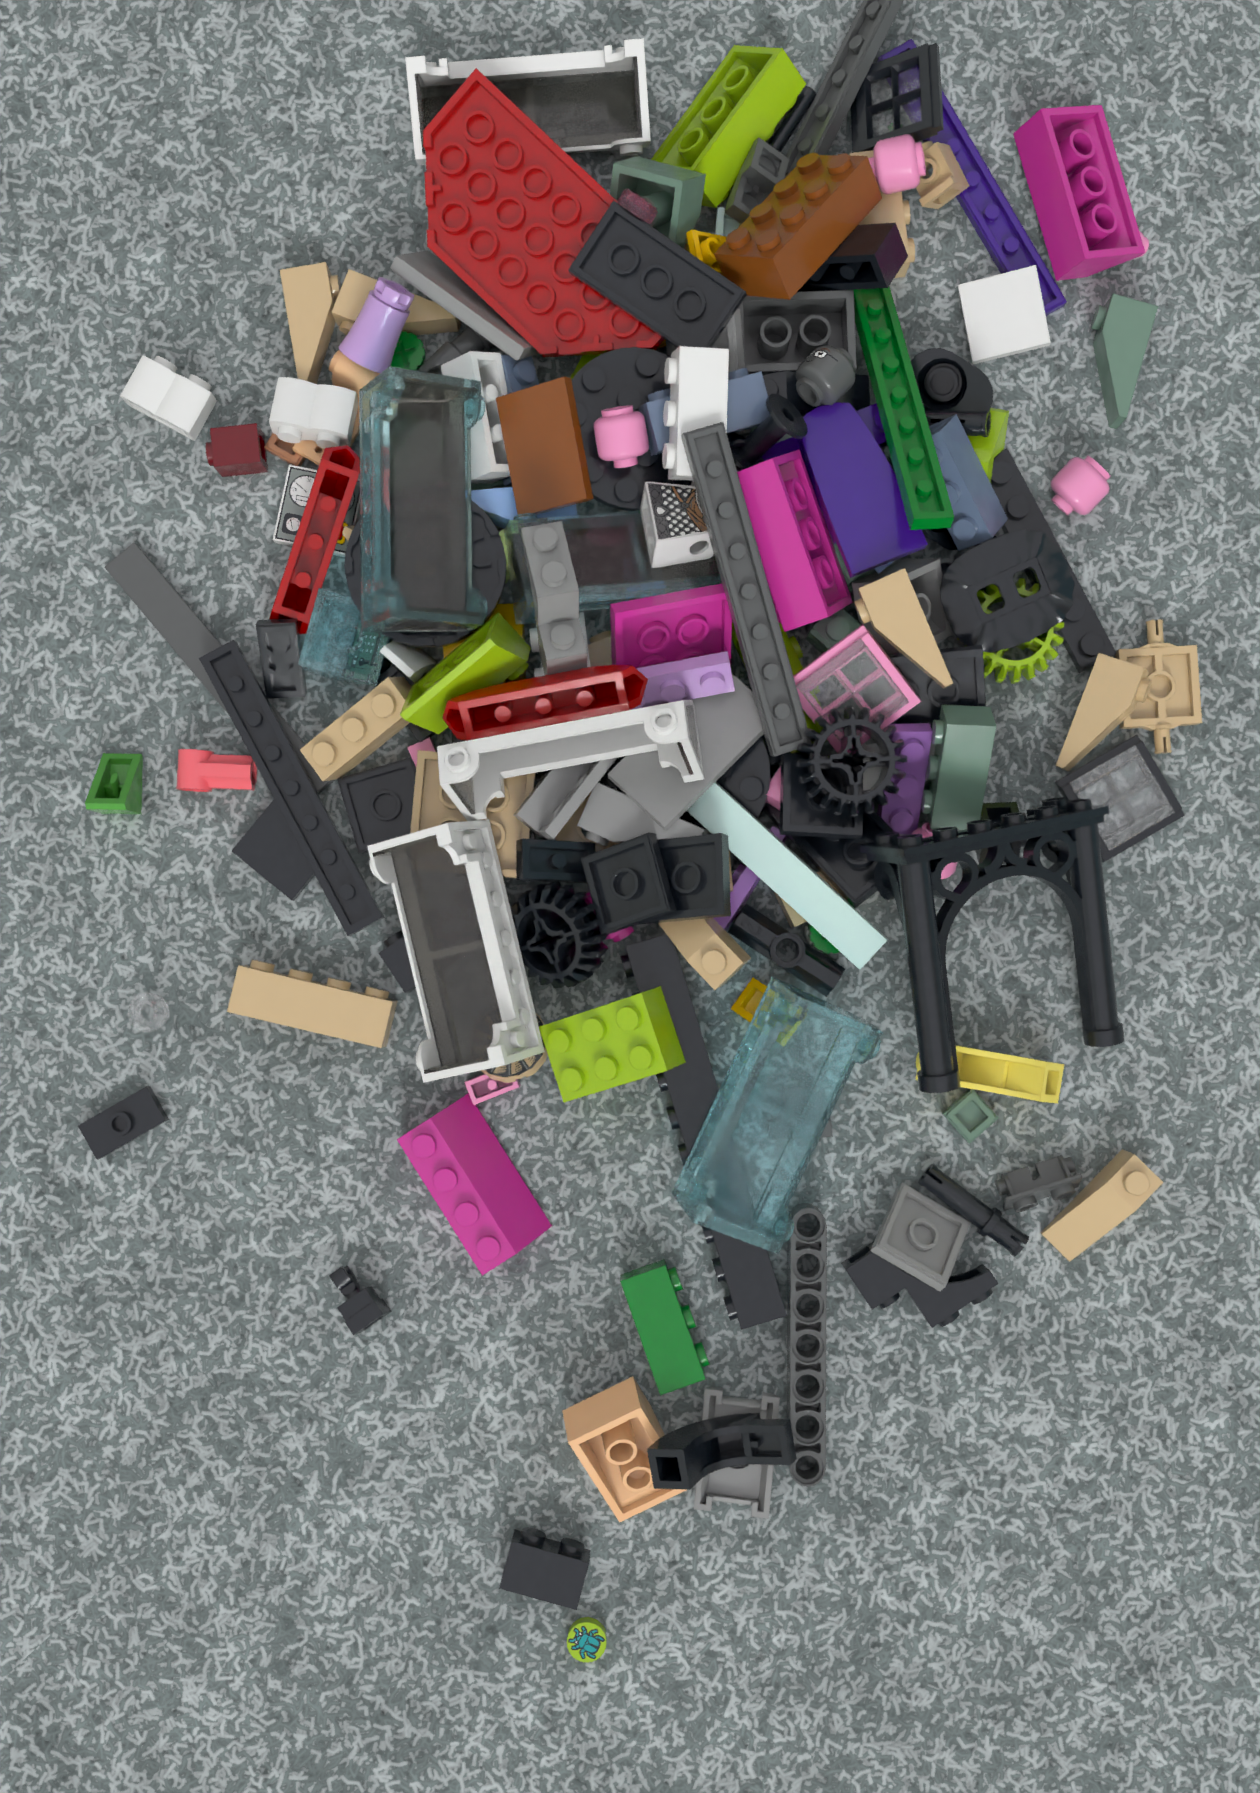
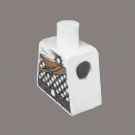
[640,482,714,568]

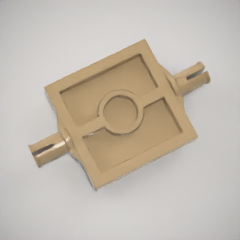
[1115,619,1202,754]

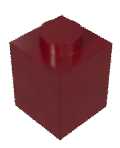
[206,423,268,477]

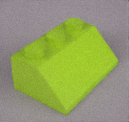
[400,612,531,734]

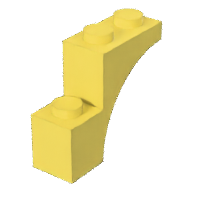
[915,1045,1064,1104]

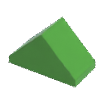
[85,753,143,814]

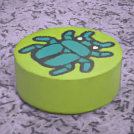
[567,1617,607,1663]

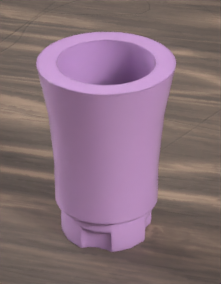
[338,277,414,374]

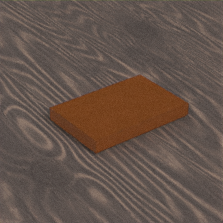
[496,376,593,518]

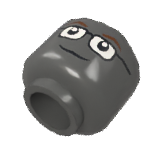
[796,345,855,407]

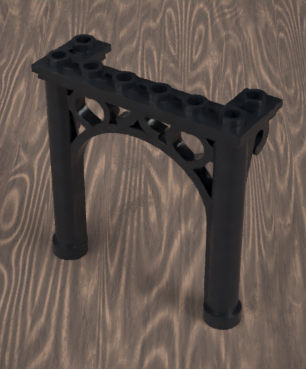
[860,797,1124,1093]

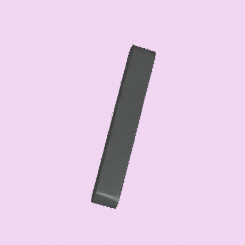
[787,1203,827,1487]

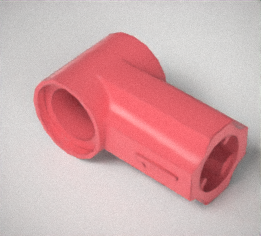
[176,749,257,792]

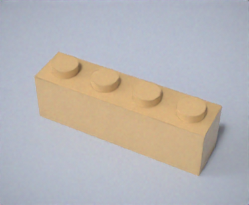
[227,959,398,1048]

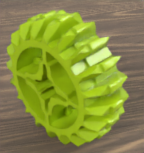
[957,578,1064,684]

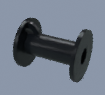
[727,393,808,470]

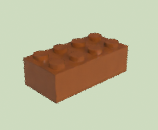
[714,153,882,300]

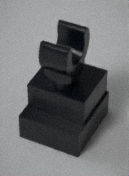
[329,1265,392,1335]

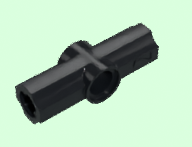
[727,904,845,997]

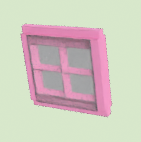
[793,624,921,754]

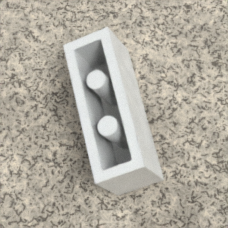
[662,346,729,480]
[441,351,510,484]

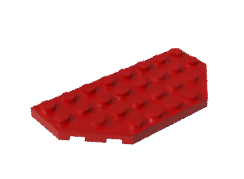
[423,68,665,358]

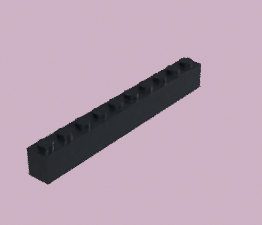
[620,934,787,1330]

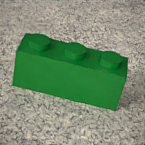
[620,1259,710,1396]

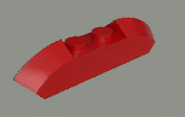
[269,445,363,635]
[442,665,648,741]

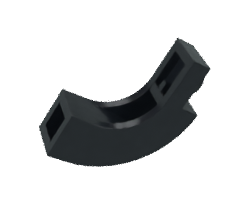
[647,1413,797,1490]

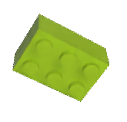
[539,986,686,1103]

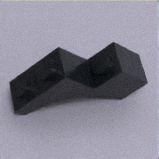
[841,1241,999,1328]

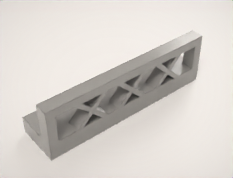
[514,758,617,840]

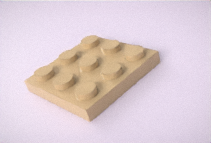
[409,750,536,878]

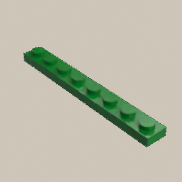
[854,286,954,530]

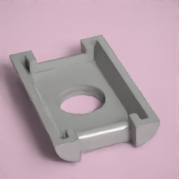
[693,1387,780,1519]

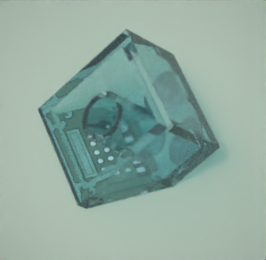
[298,588,389,687]

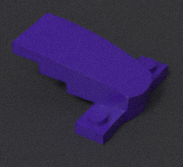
[762,402,928,578]

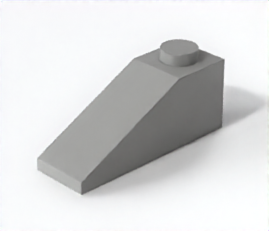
[577,783,710,847]

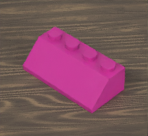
[1013,105,1145,281]
[737,449,853,632]
[397,1093,552,1276]

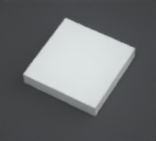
[958,265,1051,364]

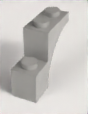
[521,521,588,675]

